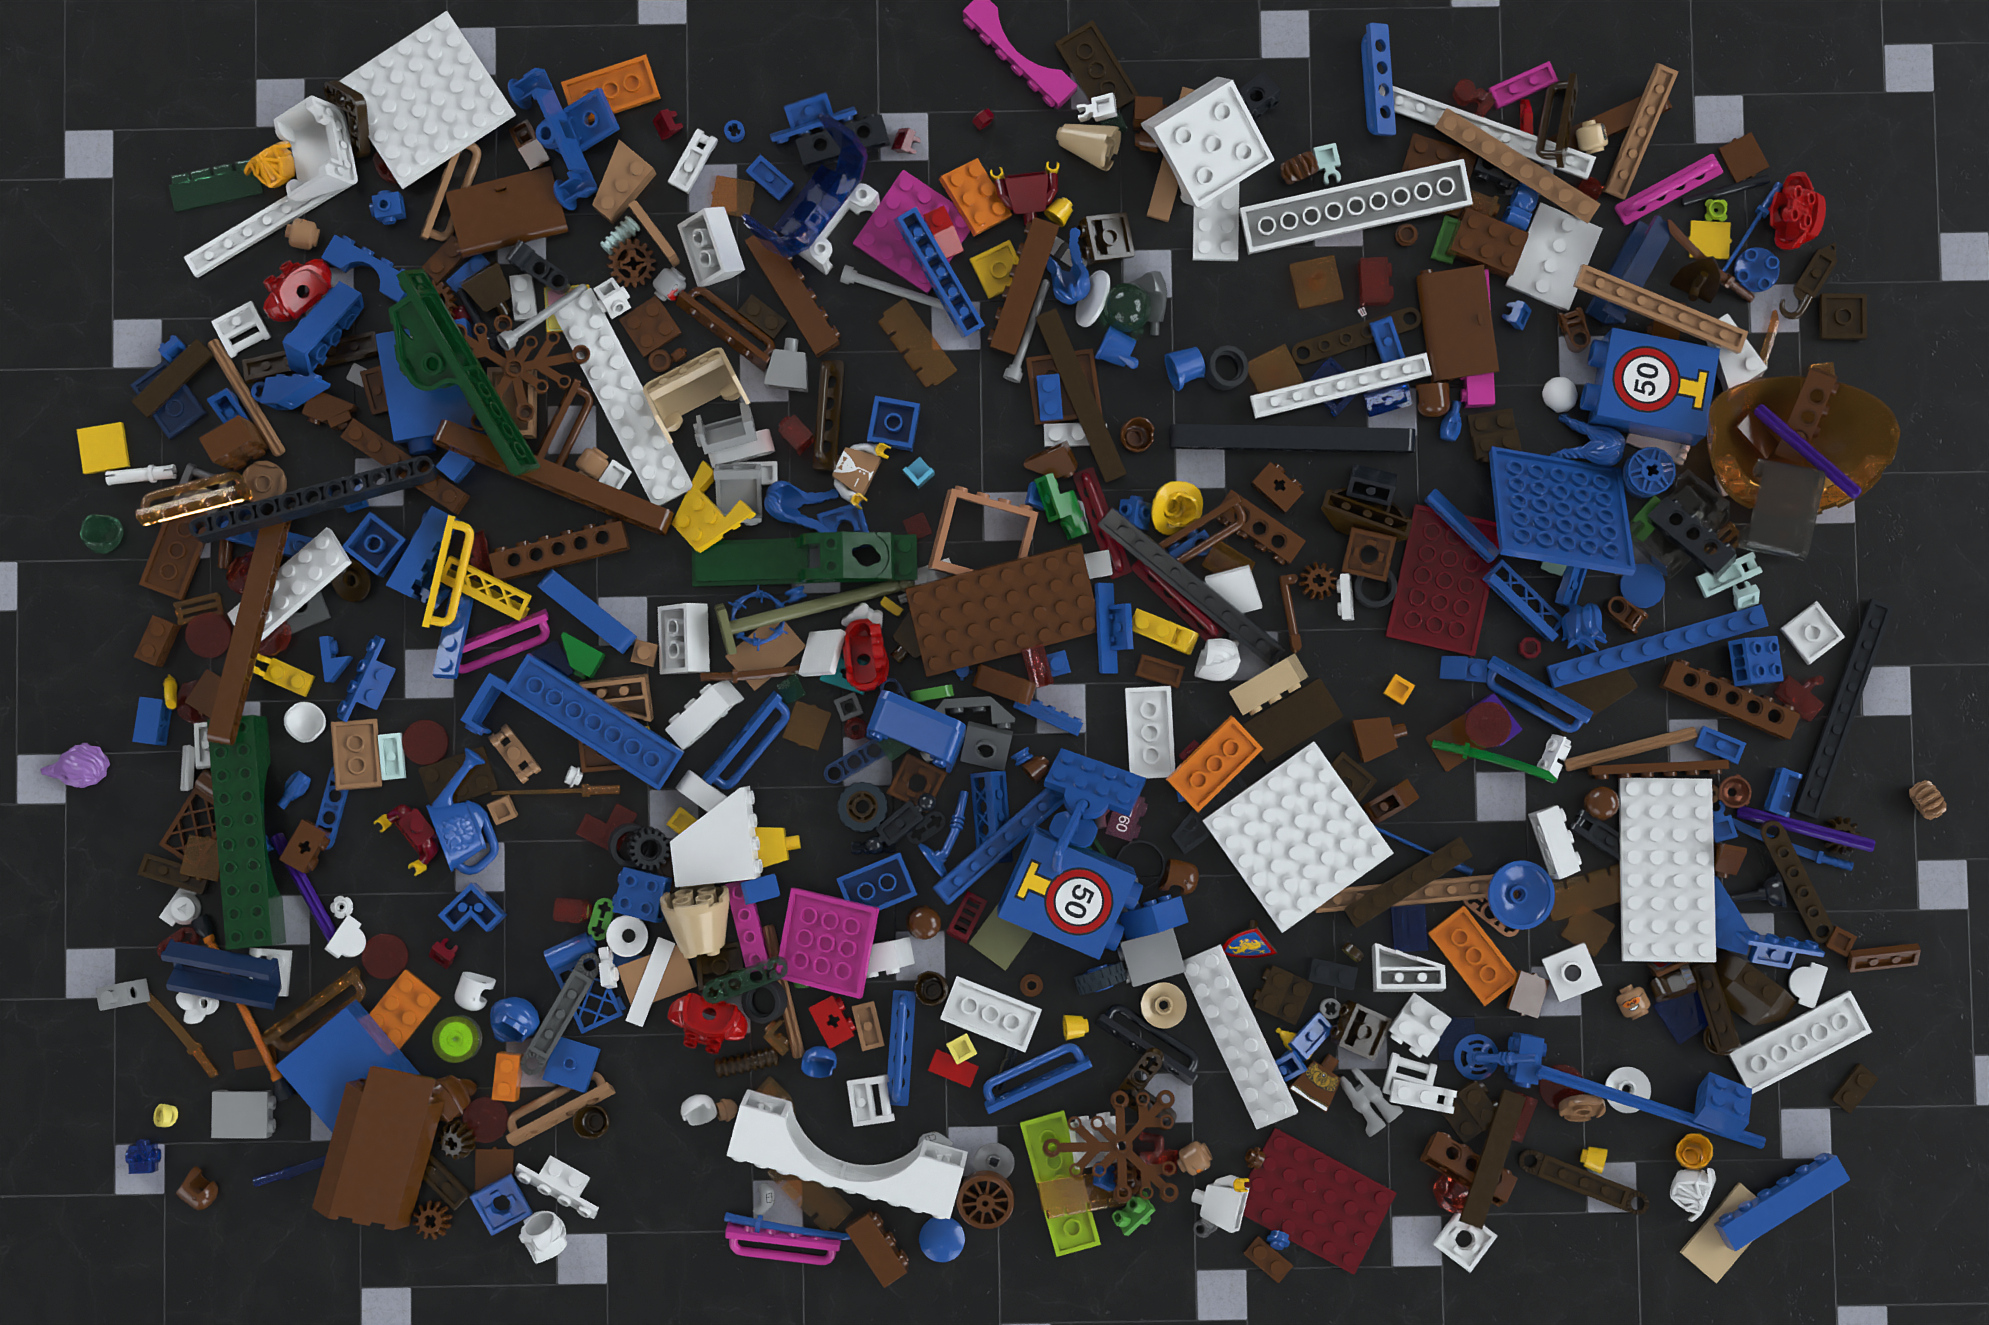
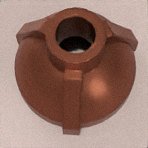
[1717,774,1751,808]

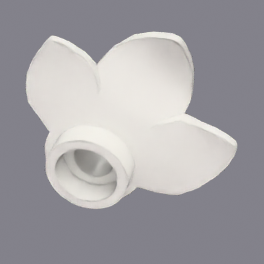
[176,992,219,1024]

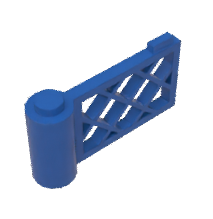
[544,932,626,1034]

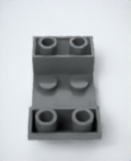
[935,696,1015,729]

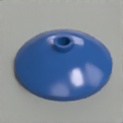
[1488,860,1555,930]

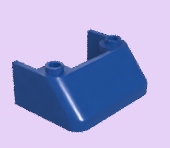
[867,690,966,774]

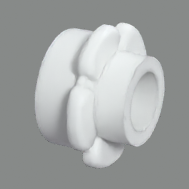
[564,766,583,788]
[330,896,353,918]

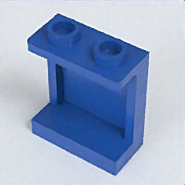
[460,673,509,736]

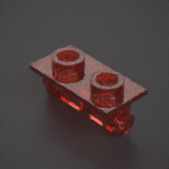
[462,530,493,579]
[1512,1092,1538,1143]

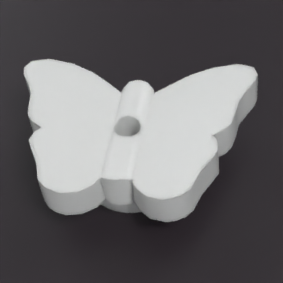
[841,603,883,628]

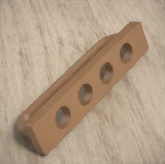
[419,143,482,241]
[506,1071,616,1146]

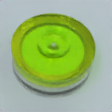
[432,1015,482,1063]

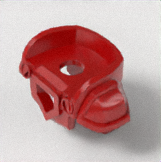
[1768,172,1826,250]
[263,258,332,322]
[843,618,889,692]
[667,993,748,1054]

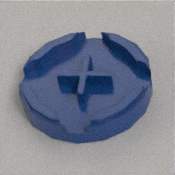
[1619,563,1665,609]

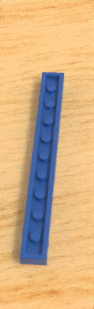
[1546,604,1769,689]

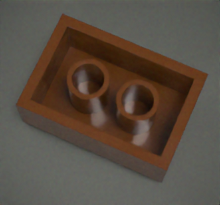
[1445,208,1529,279]
[199,415,269,471]
[845,1208,910,1288]

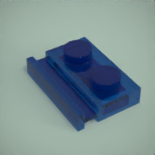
[1391,904,1429,952]

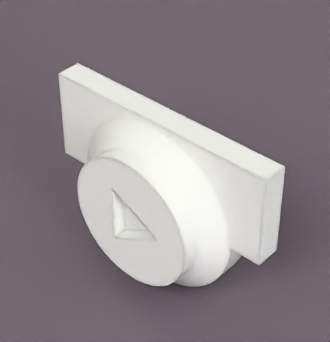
[159,888,202,926]
[325,915,366,958]
[1788,962,1828,1009]

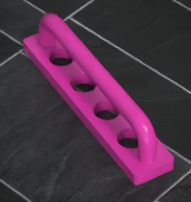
[1614,154,1723,226]
[458,609,550,674]
[725,1222,841,1265]

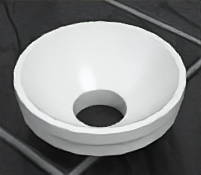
[606,915,648,957]

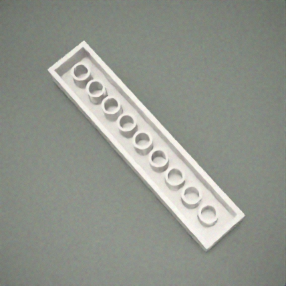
[1239,159,1473,255]

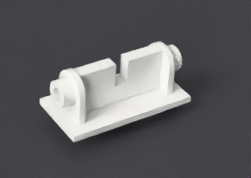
[1537,734,1572,783]

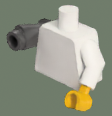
[1192,1175,1250,1238]

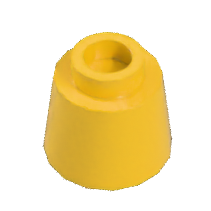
[1044,197,1073,227]
[1063,1015,1089,1041]
[1580,1147,1607,1174]

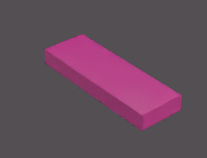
[1487,61,1559,110]

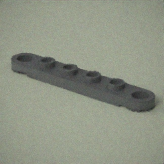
[520,952,601,1075]

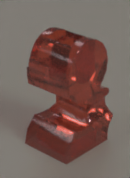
[1453,79,1496,117]

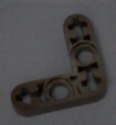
[323,80,371,158]
[1118,1047,1177,1130]

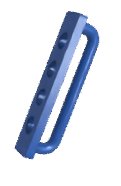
[1361,23,1396,136]
[1486,656,1594,733]
[702,691,790,789]
[887,990,916,1106]
[983,1043,1092,1114]

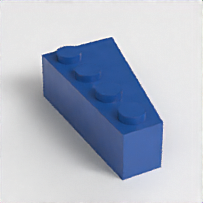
[282,281,364,376]

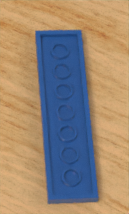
[504,653,684,790]

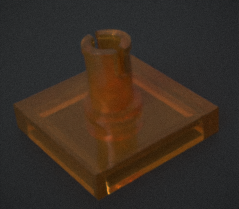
[1289,255,1344,309]

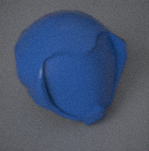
[490,997,540,1043]

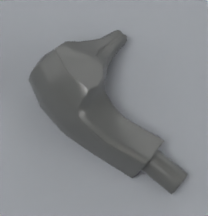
[1125,271,1167,335]

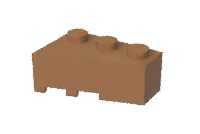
[592,140,656,225]
[578,674,654,722]

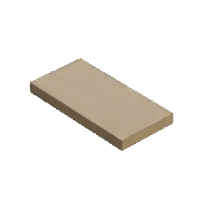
[1680,1182,1756,1284]

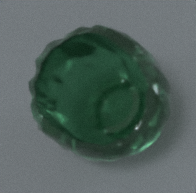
[79,514,124,554]

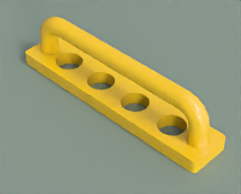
[422,515,474,628]

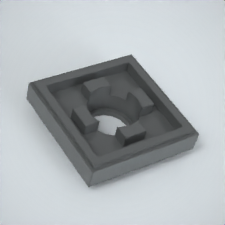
[283,591,332,635]
[960,721,1013,771]

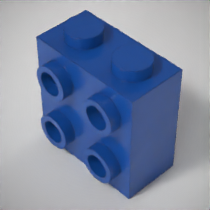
[1728,636,1784,686]
[612,867,673,923]
[1504,1032,1547,1088]

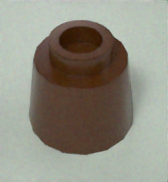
[1135,129,1159,153]
[1020,755,1050,784]

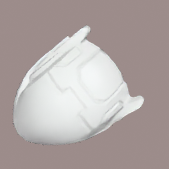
[1195,638,1241,681]

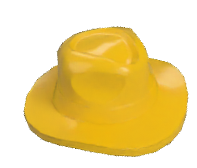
[1151,481,1203,536]

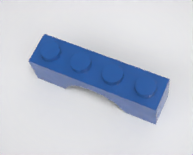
[321,235,408,302]

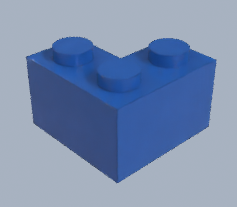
[438,883,507,932]
[1119,894,1188,940]

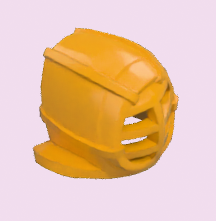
[244,141,296,188]

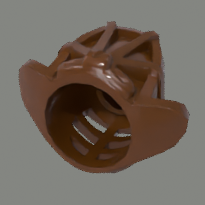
[432,1075,477,1122]

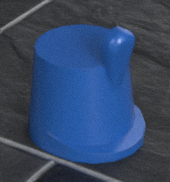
[1095,325,1139,369]
[1164,347,1206,391]

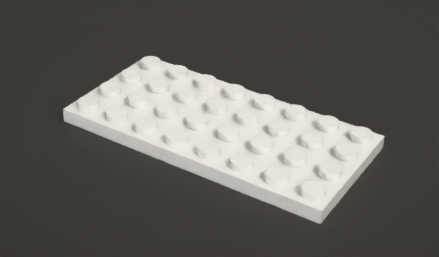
[1618,778,1716,962]

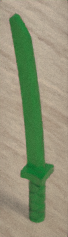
[1432,739,1557,783]

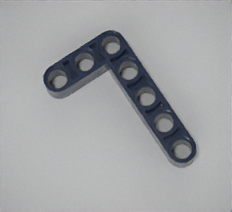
[824,678,908,784]

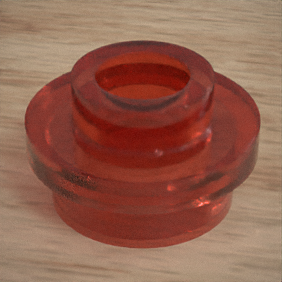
[844,717,867,740]

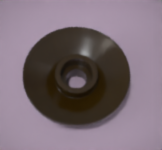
[331,557,371,602]

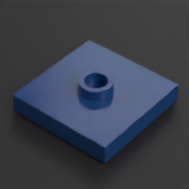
[542,1037,601,1093]

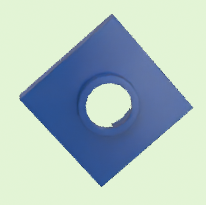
[816,502,871,551]
[469,1173,533,1236]

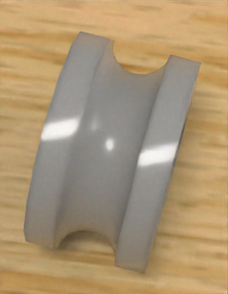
[1319,998,1341,1019]

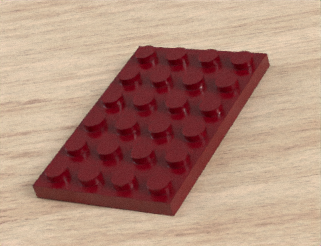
[1385,504,1499,657]
[1243,1127,1397,1275]

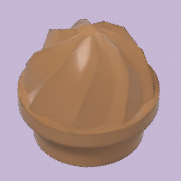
[715,1099,738,1122]

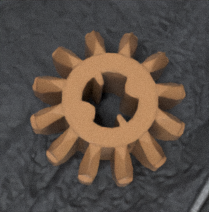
[1909,780,1946,820]

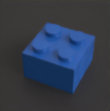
[867,396,921,452]
[342,512,410,578]
[1693,1072,1752,1139]

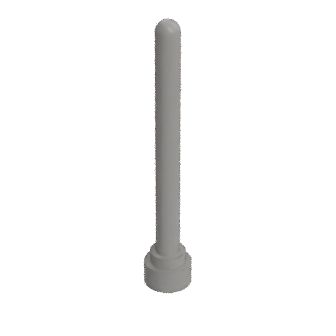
[840,265,944,309]
[1003,279,1050,383]
[497,284,587,351]

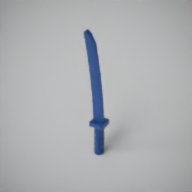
[1722,182,1783,272]
[1732,818,1854,871]
[1375,826,1473,876]
[724,1212,851,1240]

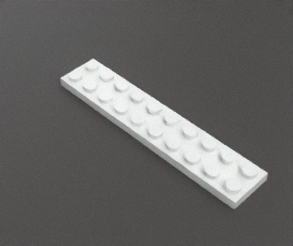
[554,288,693,506]

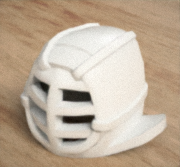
[1670,1168,1716,1222]
[519,1211,567,1263]

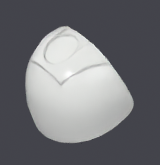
[284,702,326,743]

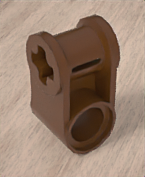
[1557,307,1591,353]
[1602,596,1649,635]

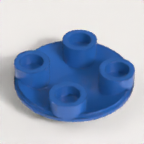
[1734,247,1780,292]
[919,1217,965,1262]

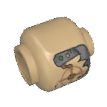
[1576,120,1608,154]

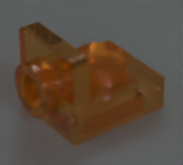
[1463,190,1500,217]
[763,1019,790,1056]

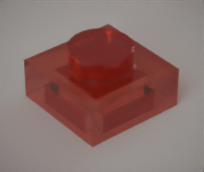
[1577,177,1604,201]
[903,512,932,540]

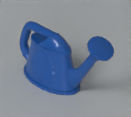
[426,748,499,875]

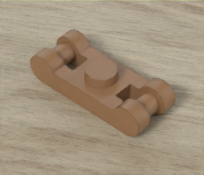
[488,724,542,784]

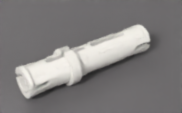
[105,464,177,485]

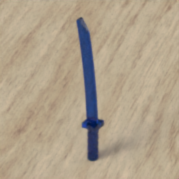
[253,1155,326,1187]

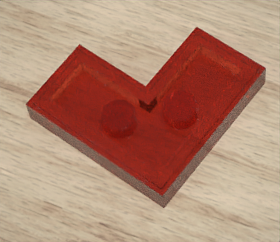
[576,804,638,852]

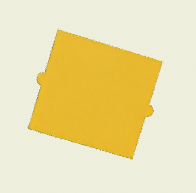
[1688,220,1732,260]

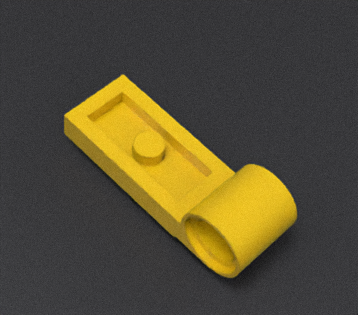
[1132,608,1199,655]

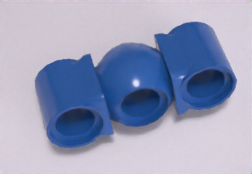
[1501,181,1539,231]

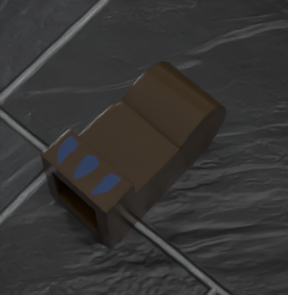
[1649,964,1697,1002]

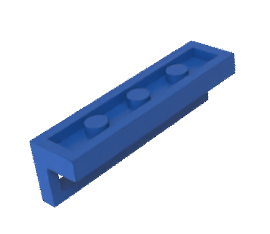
[1482,559,1562,642]
[970,771,1013,863]

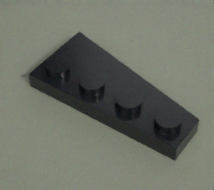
[1171,774,1248,855]

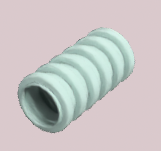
[600,216,641,255]

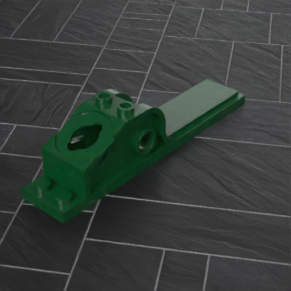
[388,269,541,476]
[692,532,918,587]

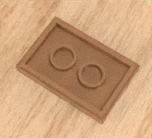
[628,200,680,267]
[725,622,806,691]
[331,719,382,791]
[617,945,698,1005]

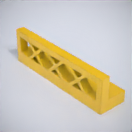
[441,556,532,621]

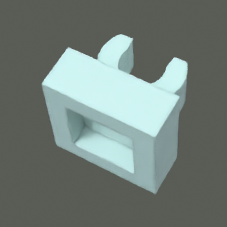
[1733,581,1760,611]

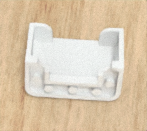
[274,95,358,201]
[795,181,880,275]

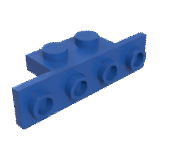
[769,92,857,144]
[1095,583,1134,674]
[337,635,396,722]
[1735,930,1825,969]

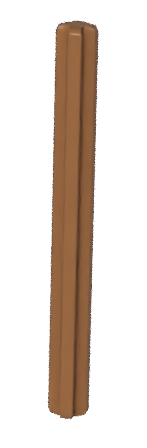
[208,338,285,457]
[1564,727,1697,771]
[762,924,805,1059]

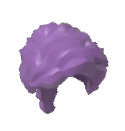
[40,743,110,788]

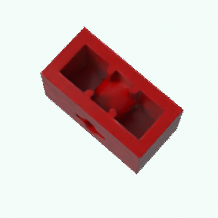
[808,994,856,1049]

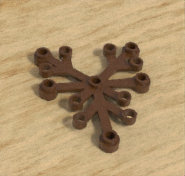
[457,315,590,432]
[1042,1090,1179,1204]

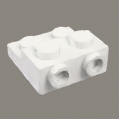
[1388,992,1452,1058]
[1069,1112,1119,1169]

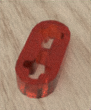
[157,927,199,958]

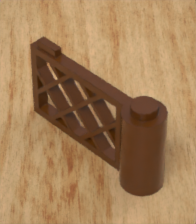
[159,768,217,869]

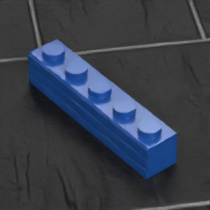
[1013,699,1083,736]

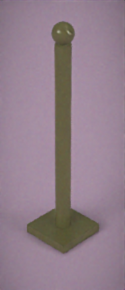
[715,581,915,655]

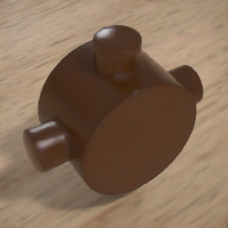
[670,348,687,363]

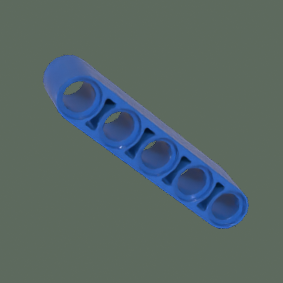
[537,568,637,654]

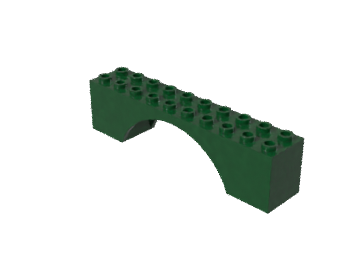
[207,715,286,950]

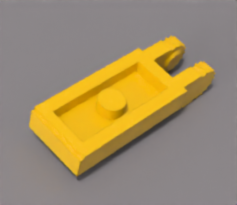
[253,653,315,697]

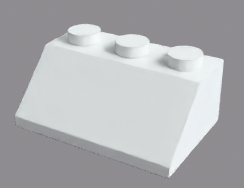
[677,207,745,287]
[658,603,710,674]
[1528,805,1582,879]

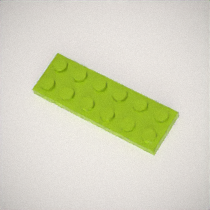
[1020,1110,1101,1257]

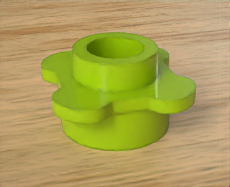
[1704,199,1728,222]

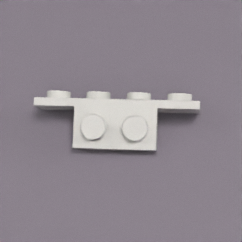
[514,1155,599,1219]

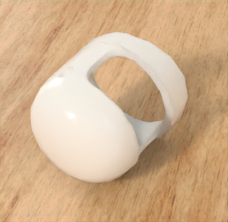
[455,972,496,1011]

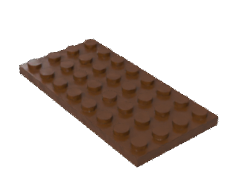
[904,543,1097,677]

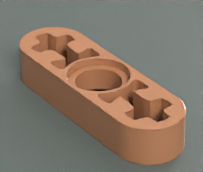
[1462,898,1519,937]

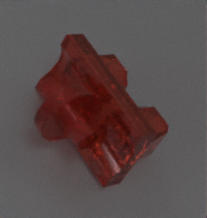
[1021,644,1054,689]

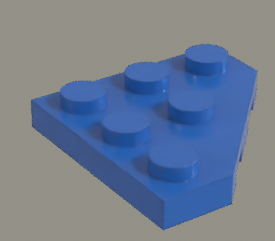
[1714,876,1750,955]

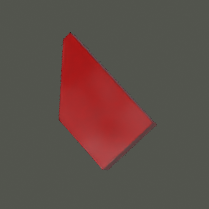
[1520,99,1533,135]

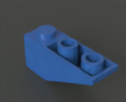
[260,374,331,410]

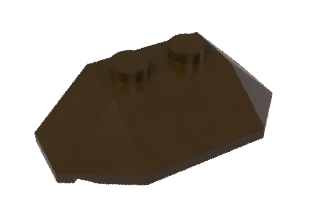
[1321,488,1413,542]
[1714,948,1797,1026]

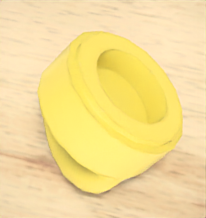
[153,1104,178,1128]

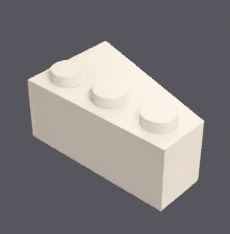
[1707,313,1767,399]
[866,937,915,978]

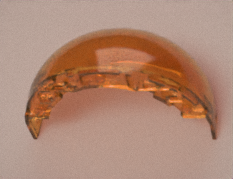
[1707,376,1901,518]

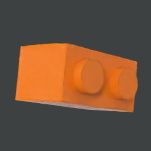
[492,1051,524,1102]

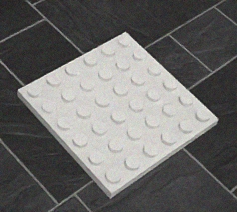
[340,11,516,189]
[1202,741,1393,933]

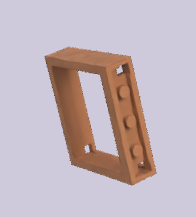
[928,486,1038,575]

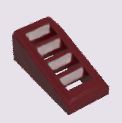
[946,891,988,944]

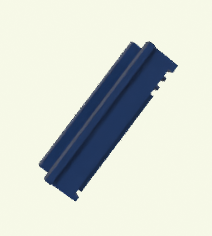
[1584,215,1672,326]
[161,939,282,1010]

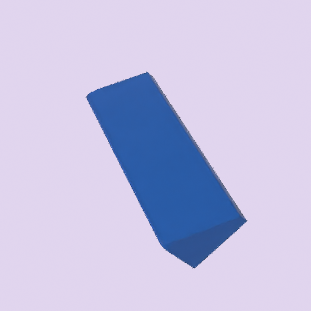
[1424,489,1499,563]

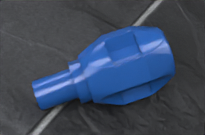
[1440,400,1462,442]
[277,770,311,809]

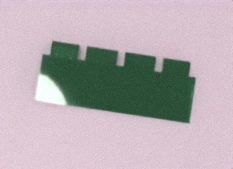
[169,159,264,212]

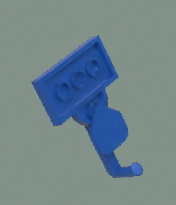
[1044,748,1146,875]

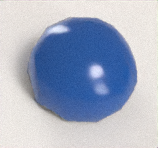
[801,1046,837,1078]

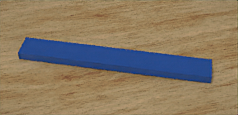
[932,787,1064,905]

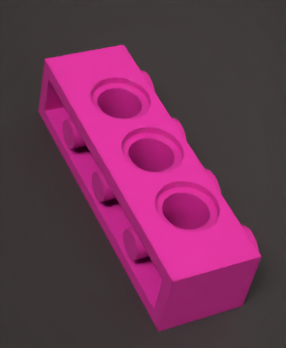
[725,880,771,973]

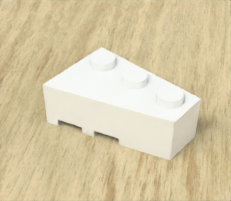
[665,681,744,750]
[1372,943,1446,992]

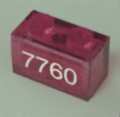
[1105,796,1148,842]

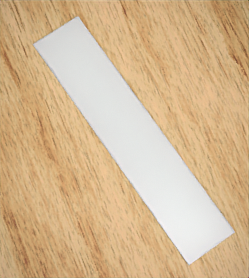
[626,937,675,1027]

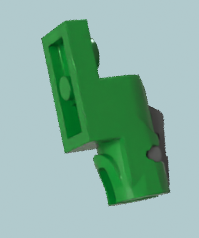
[1034,473,1090,540]

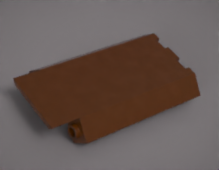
[312,1066,444,1230]

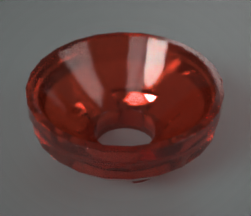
[1433,1175,1469,1214]

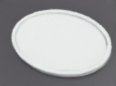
[1076,270,1110,327]

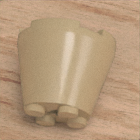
[660,883,730,959]

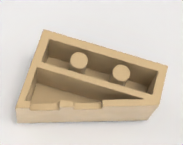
[1229,653,1309,716]

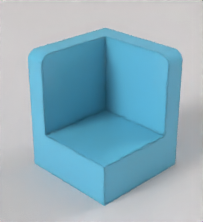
[902,457,935,489]

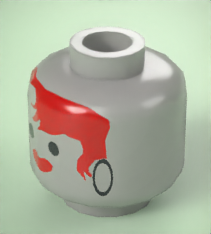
[653,267,686,301]

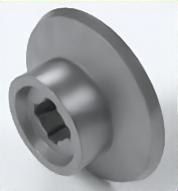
[973,1143,1014,1178]

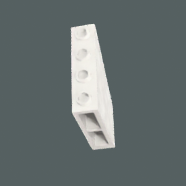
[670,786,763,887]

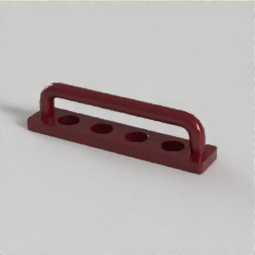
[1072,467,1132,580]
[1131,559,1226,642]

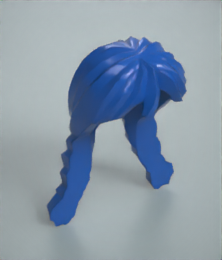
[1046,227,1091,305]
[1550,413,1626,467]
[764,481,839,532]

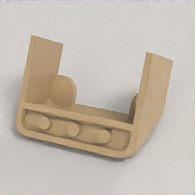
[643,348,750,444]

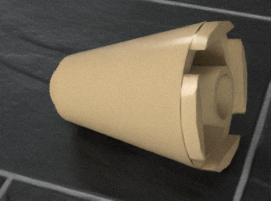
[1056,124,1121,171]

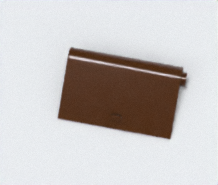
[445,166,569,258]
[1416,264,1499,383]

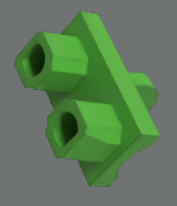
[1112,1191,1156,1236]

